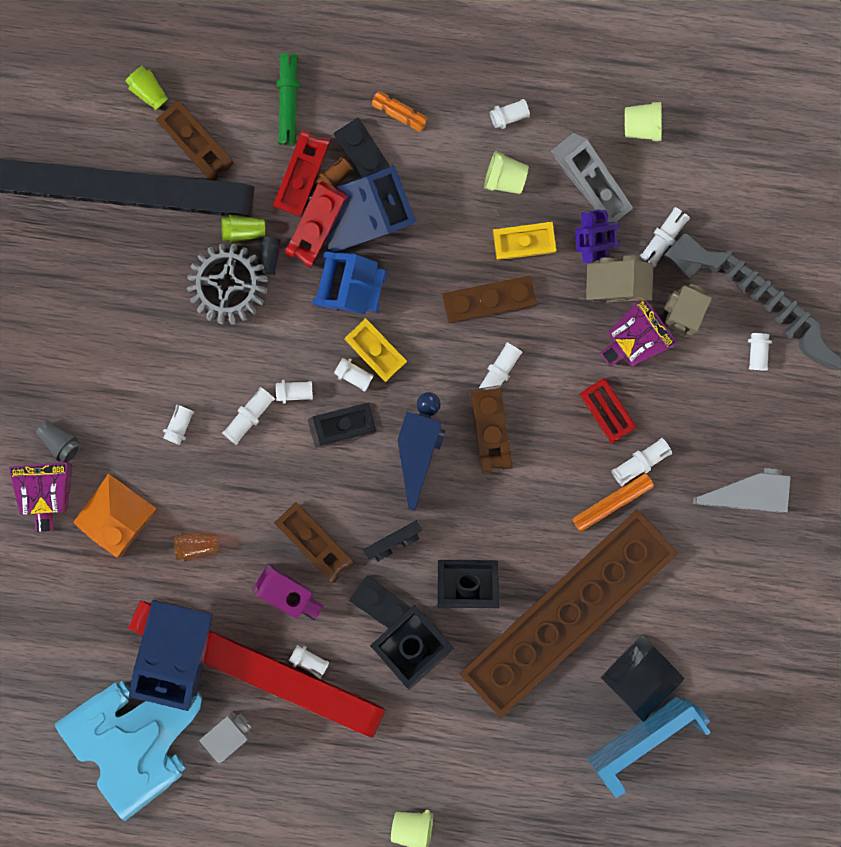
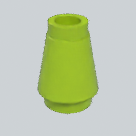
[125,65,169,111]
[221,214,265,244]

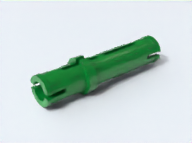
[276,53,300,146]

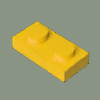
[493,222,556,261]
[344,318,407,383]

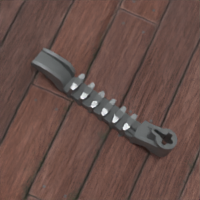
[663,233,841,371]

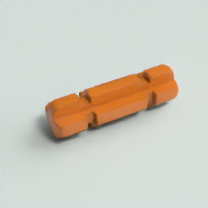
[372,91,427,132]

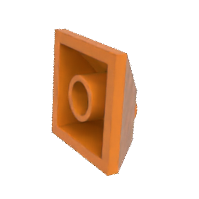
[73,474,157,558]

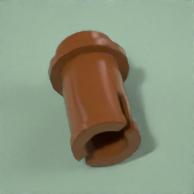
[315,157,354,187]

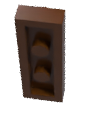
[443,275,537,324]

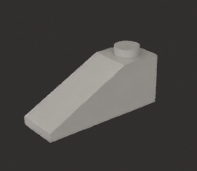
[551,133,633,222]
[692,468,791,513]

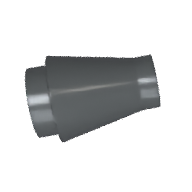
[36,421,81,463]

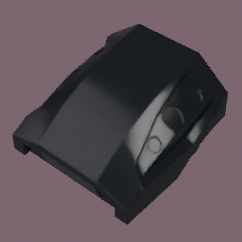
[600,635,685,722]

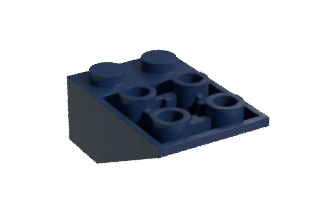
[309,165,417,253]
[129,599,213,711]

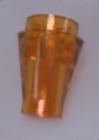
[174,532,218,562]

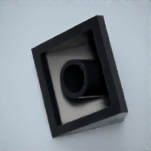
[437,560,499,609]
[370,605,454,690]

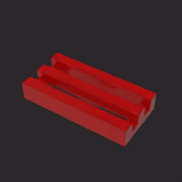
[579,377,637,444]

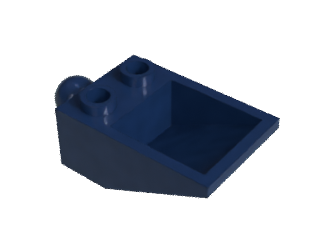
[397,392,446,512]

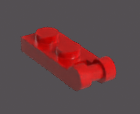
[273,130,331,218]
[285,181,348,268]

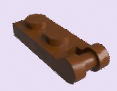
[156,100,234,181]
[470,385,512,473]
[274,502,354,584]

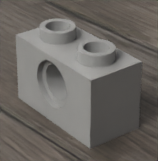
[199,711,252,764]

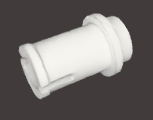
[490,99,530,129]
[748,333,772,371]
[334,358,374,392]
[276,380,313,404]
[163,405,194,445]
[289,645,329,679]

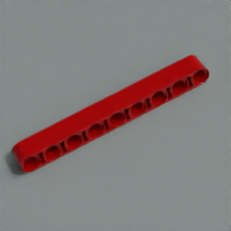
[128,600,386,738]

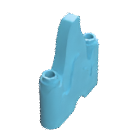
[54,680,203,821]

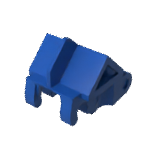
[312,252,388,315]

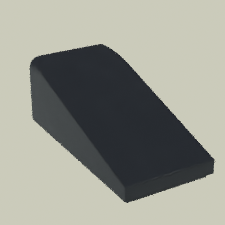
[308,402,376,448]

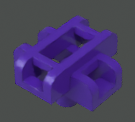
[575,209,620,263]

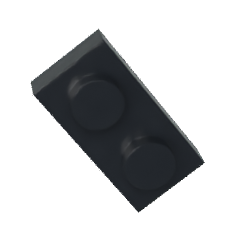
[333,117,390,177]
[363,520,422,562]
[349,576,411,628]

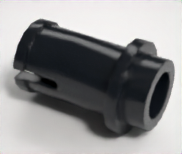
[258,236,283,275]

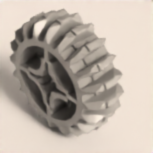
[187,244,268,325]

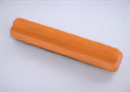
[572,474,654,531]

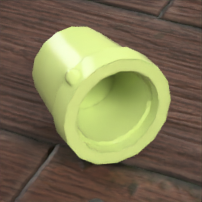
[625,102,662,141]
[484,151,529,194]
[391,810,433,847]

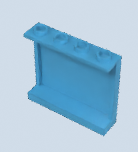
[587,696,711,798]

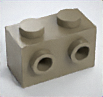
[586,256,654,303]
[663,284,712,337]

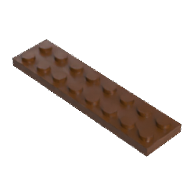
[459,509,678,719]

